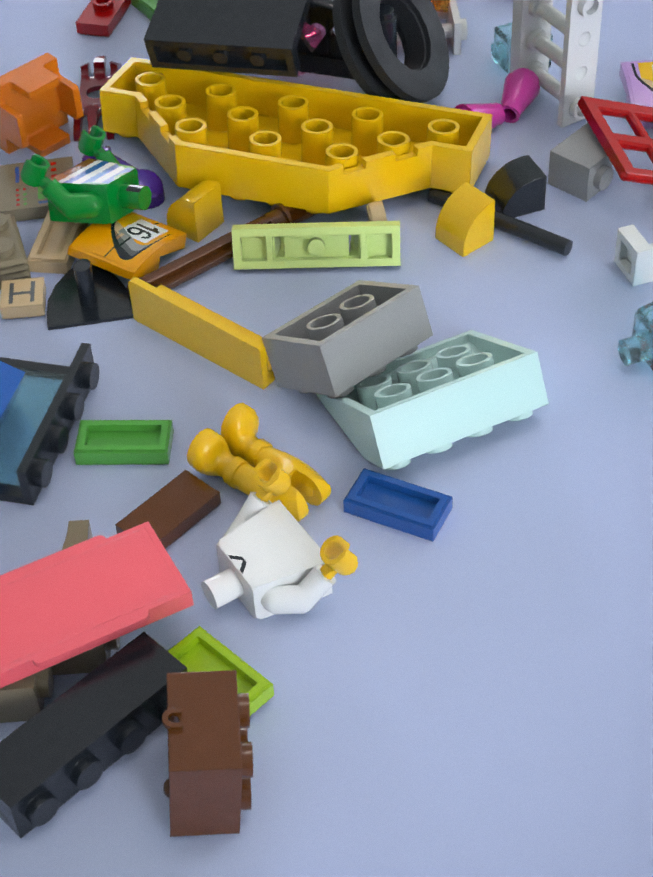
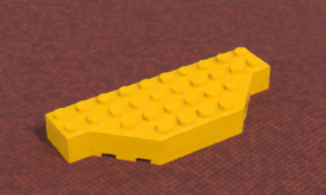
[99,57,493,214]

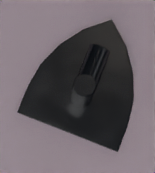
[47,259,133,330]

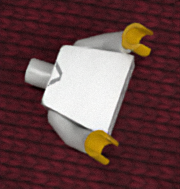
[202,459,358,619]

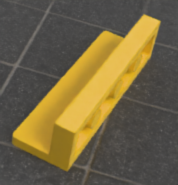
[128,277,276,390]

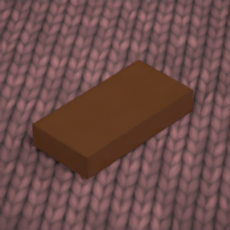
[115,470,221,549]

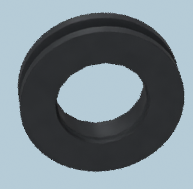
[333,0,449,103]

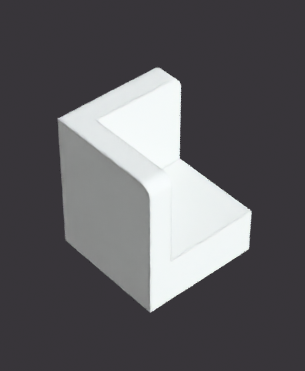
[614,224,653,286]

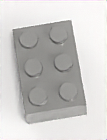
[262,280,433,399]

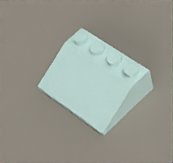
[316,330,549,470]

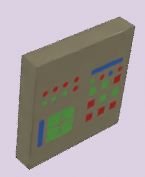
[0,156,74,222]

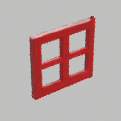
[577,96,653,185]

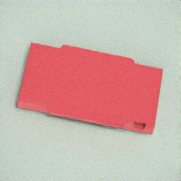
[0,521,194,688]

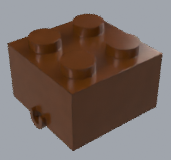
[162,670,253,837]

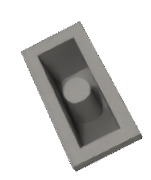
[548,123,614,202]

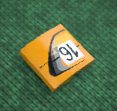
[68,212,187,280]

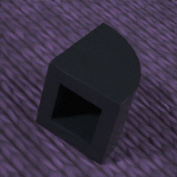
[485,155,547,218]

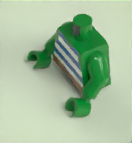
[21,125,151,224]

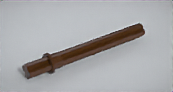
[127,203,316,296]

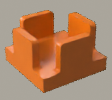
[0,52,84,157]

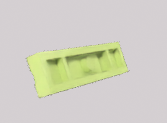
[232,221,401,270]

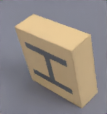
[0,277,46,319]

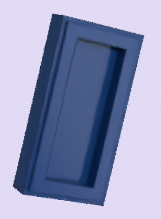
[343,468,453,542]

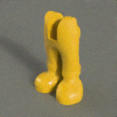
[187,403,331,522]

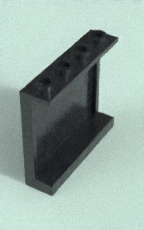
[144,0,312,77]

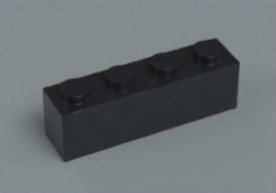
[0,632,188,838]

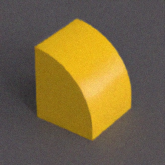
[167,180,224,243]
[435,182,495,257]

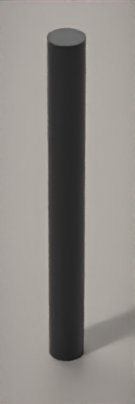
[427,188,573,256]

